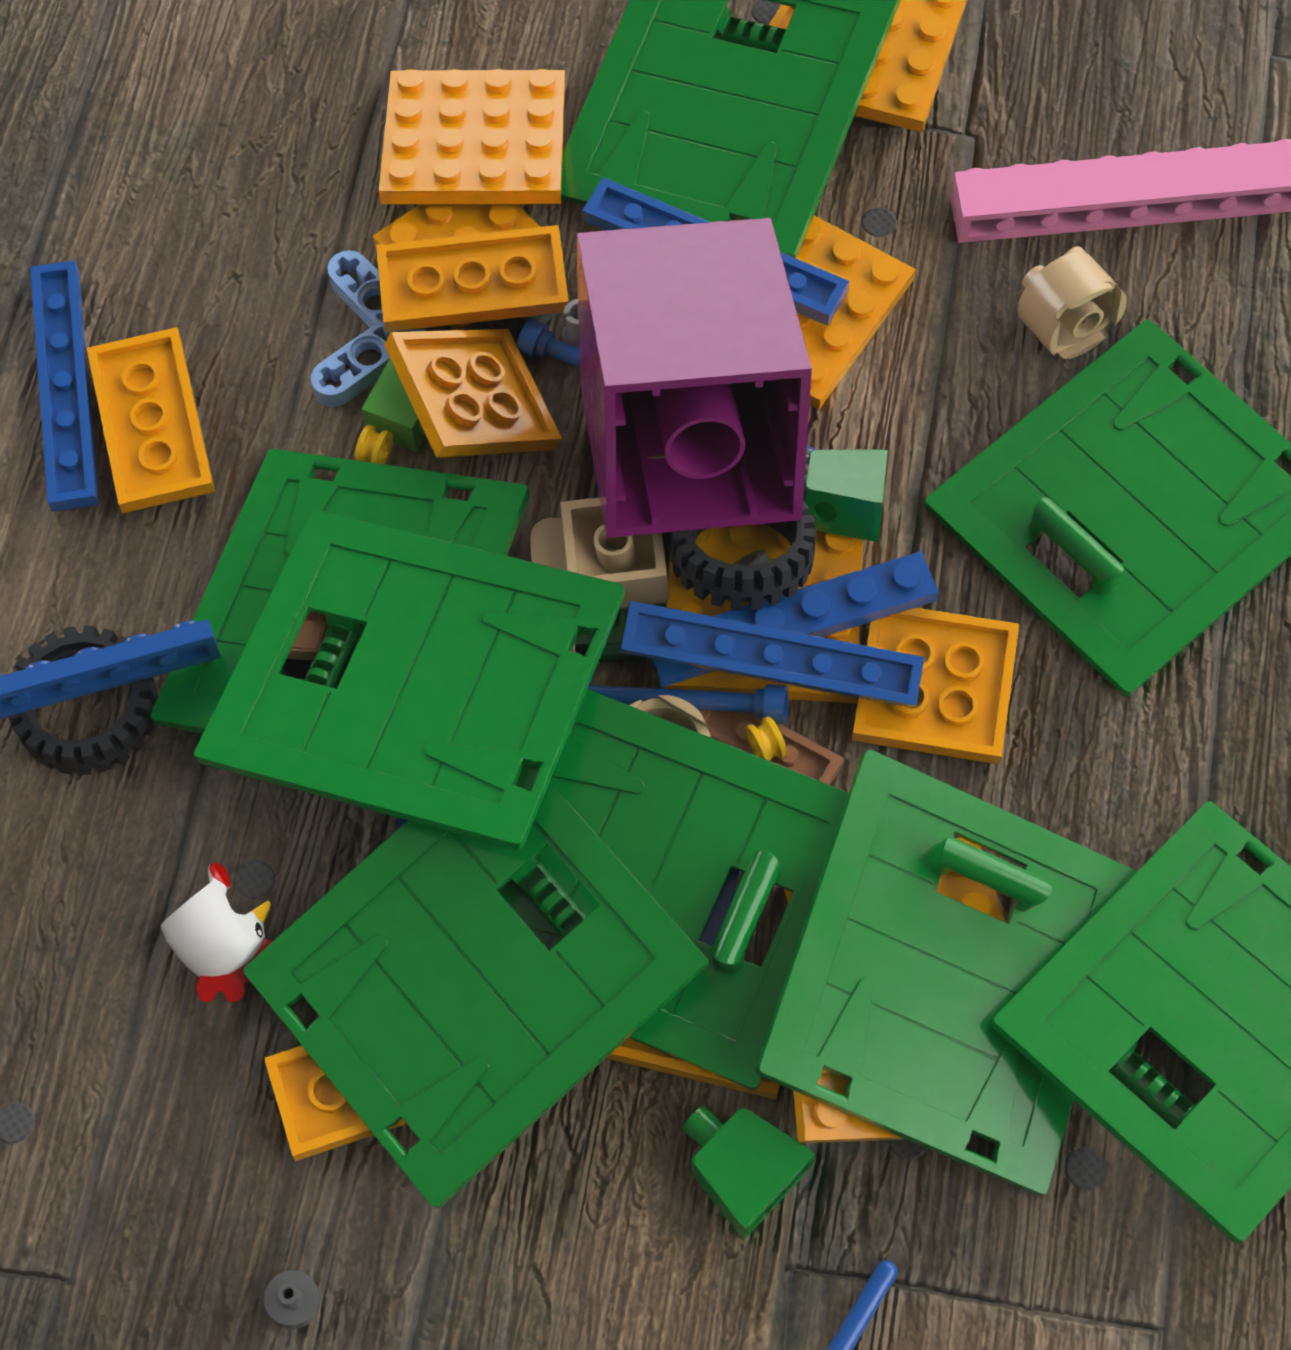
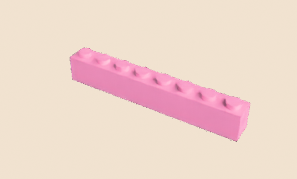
[950,139,1291,243]

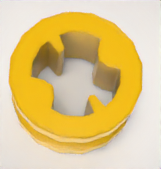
[354,424,393,465]
[745,716,788,761]

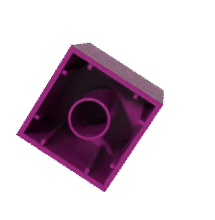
[577,218,812,538]

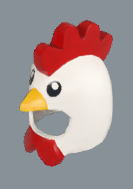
[160,862,273,1003]

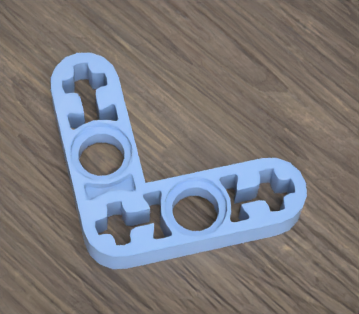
[311,250,426,407]

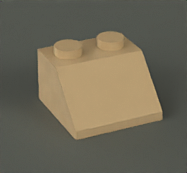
[560,497,669,608]

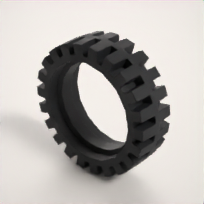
[670,501,816,610]
[8,626,158,775]

